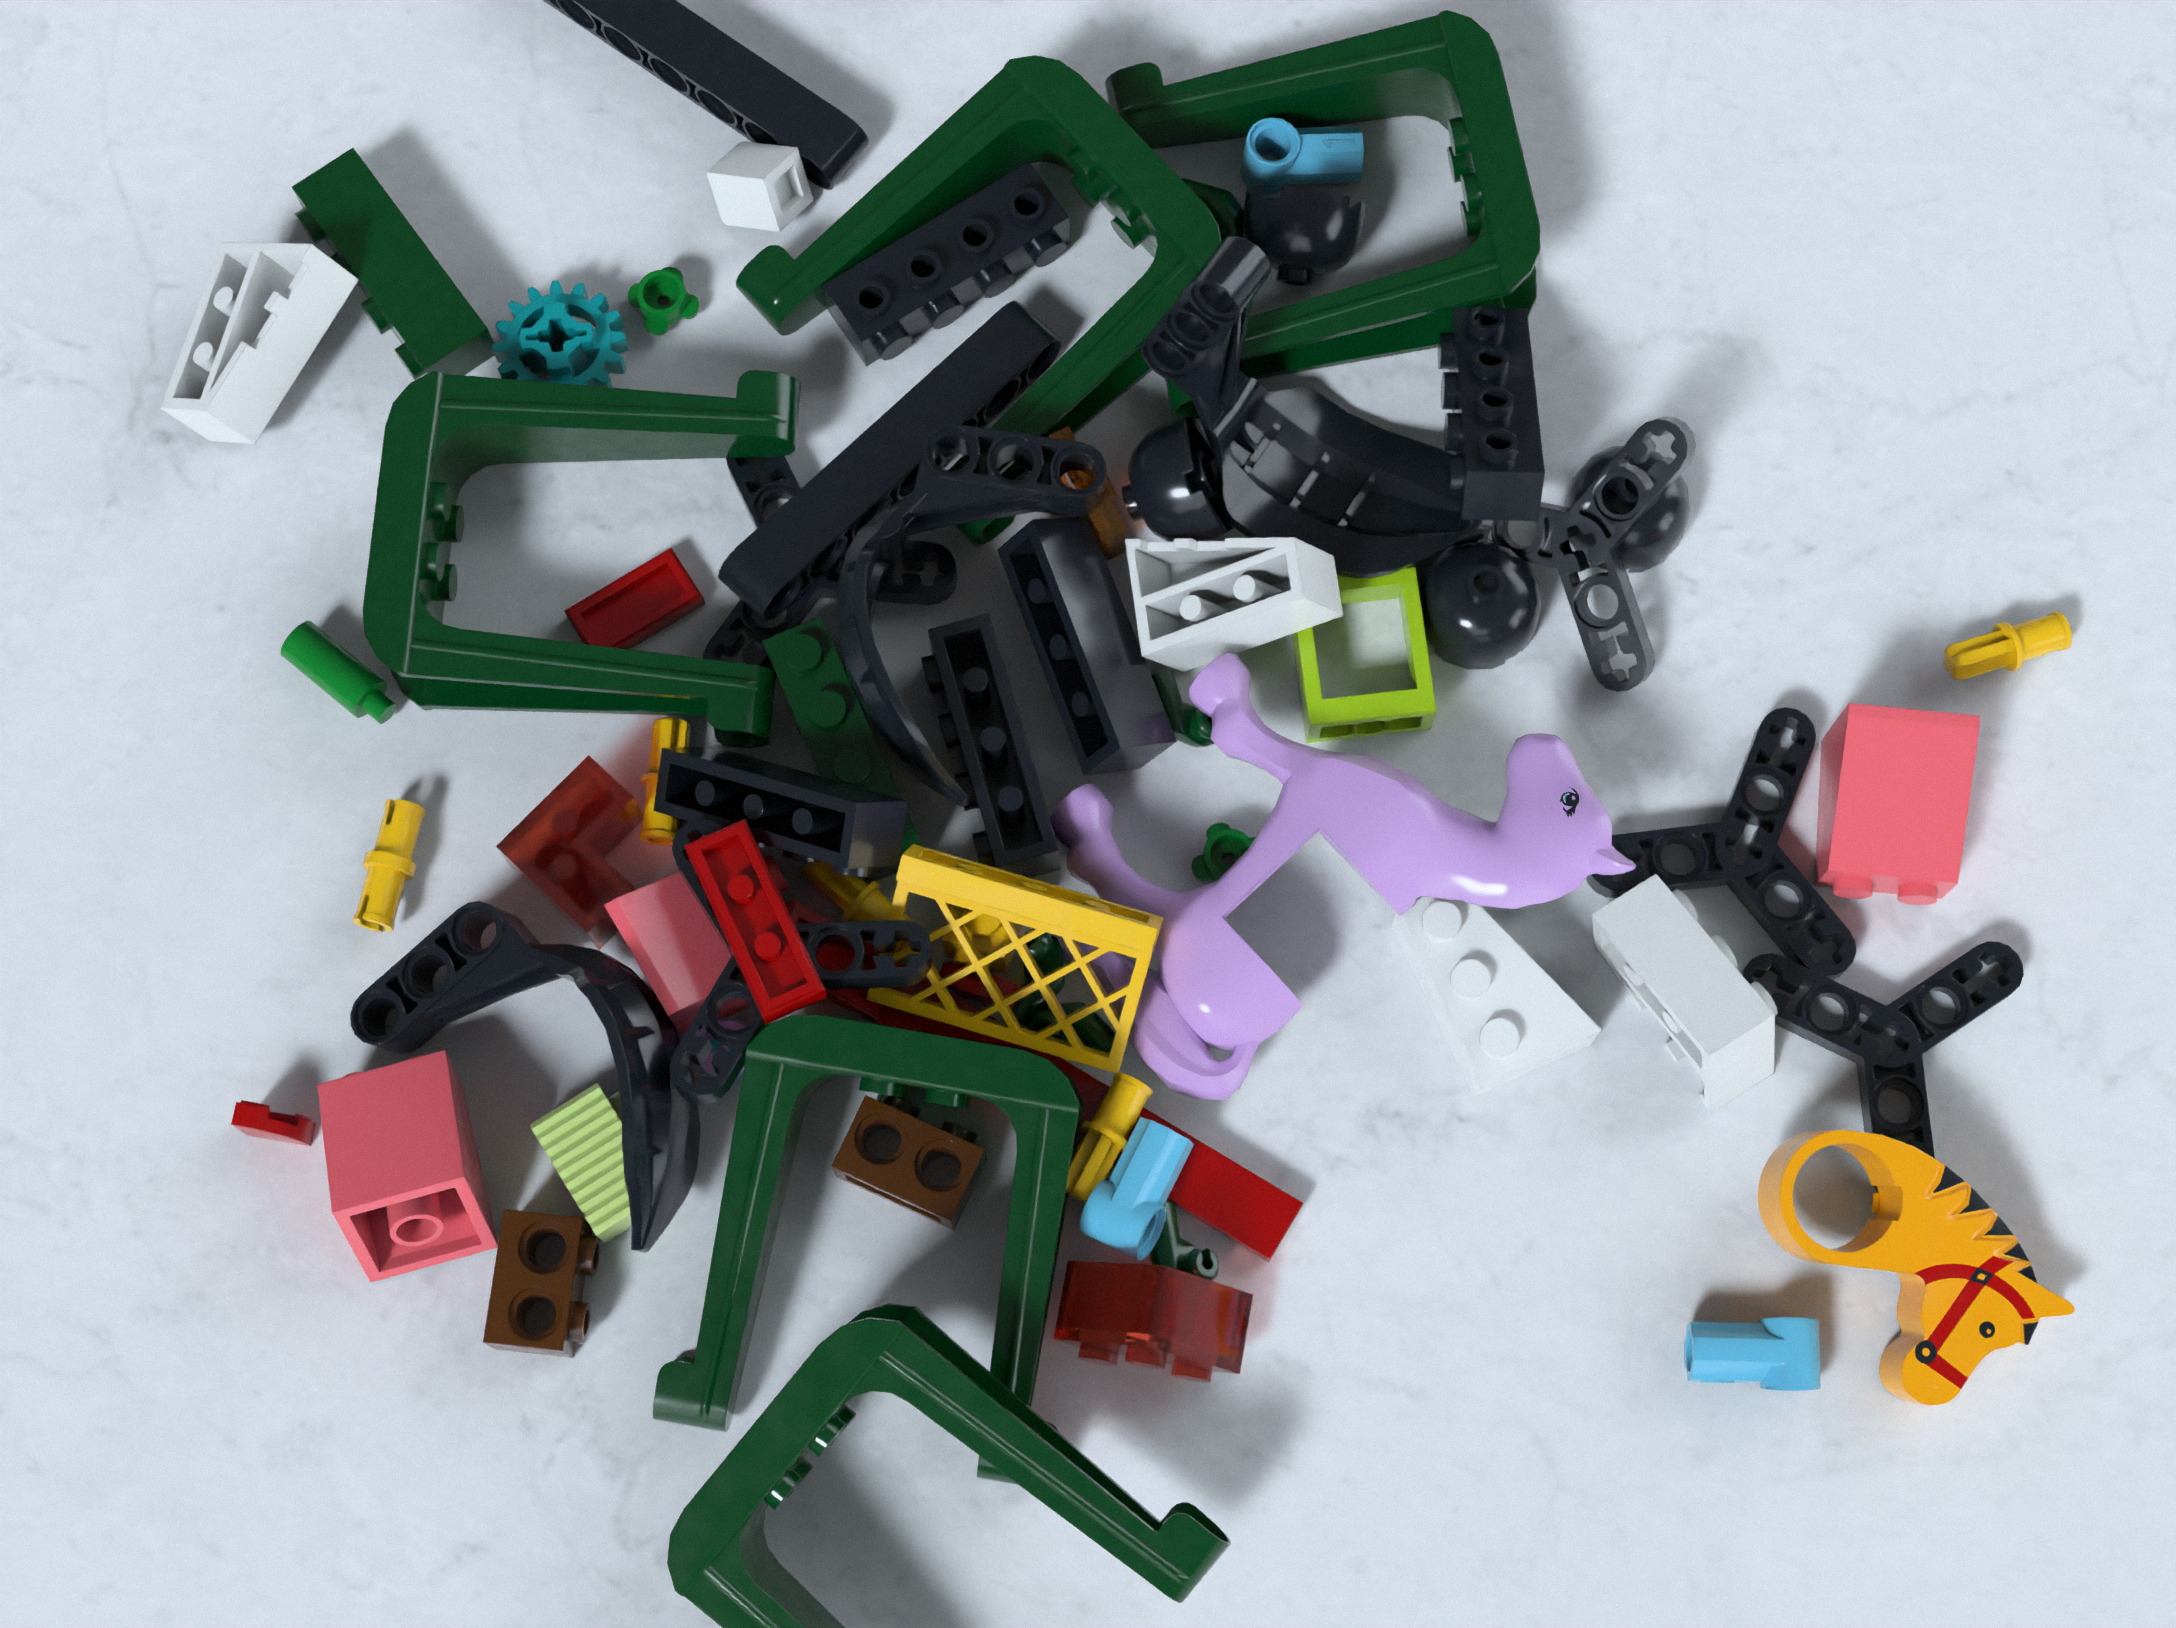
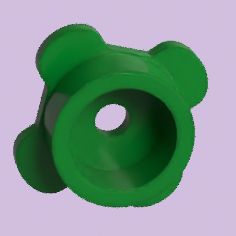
[628,267,700,336]
[1191,823,1256,881]

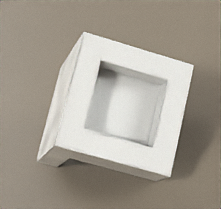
[706,142,813,232]

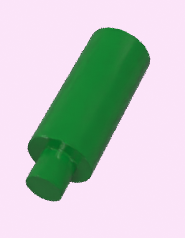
[281,621,397,724]

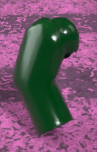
[1182,177,1244,241]
[1151,670,1214,747]
[1012,928,1066,1027]
[1027,1002,1116,1053]
[1150,1202,1219,1289]

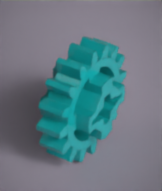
[492,280,629,388]

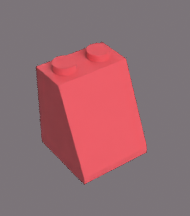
[1814,703,1980,905]
[604,854,789,1038]
[317,1050,498,1283]

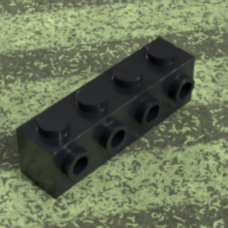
[823,162,1070,367]
[1438,306,1545,521]
[997,517,1177,775]
[921,613,1060,878]
[653,747,908,877]

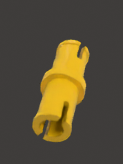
[352,799,426,933]

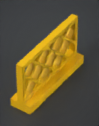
[866,844,1164,1074]

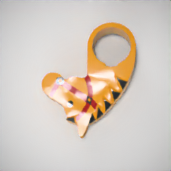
[1758,1130,2075,1405]

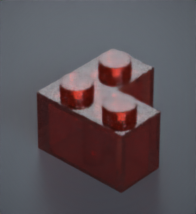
[496,755,643,950]
[1053,1261,1253,1383]

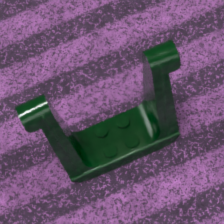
[1105,10,1541,419]
[736,55,1221,547]
[362,370,801,748]
[653,1014,1085,1485]
[667,1303,1231,1628]

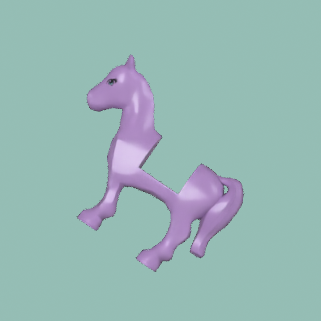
[1050,652,1636,1100]

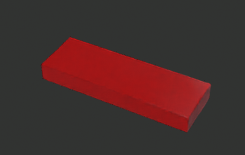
[684,819,827,1025]

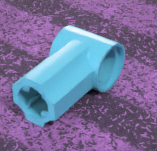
[1240,117,1364,195]
[1079,1117,1194,1260]
[1684,1317,1821,1391]

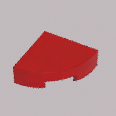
[939,961,1019,1010]
[231,1100,316,1146]

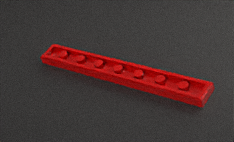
[870,963,1303,1262]

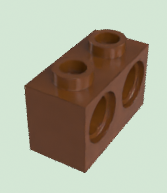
[831,1095,987,1231]
[483,1209,600,1358]

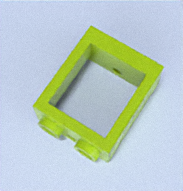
[1291,567,1437,743]

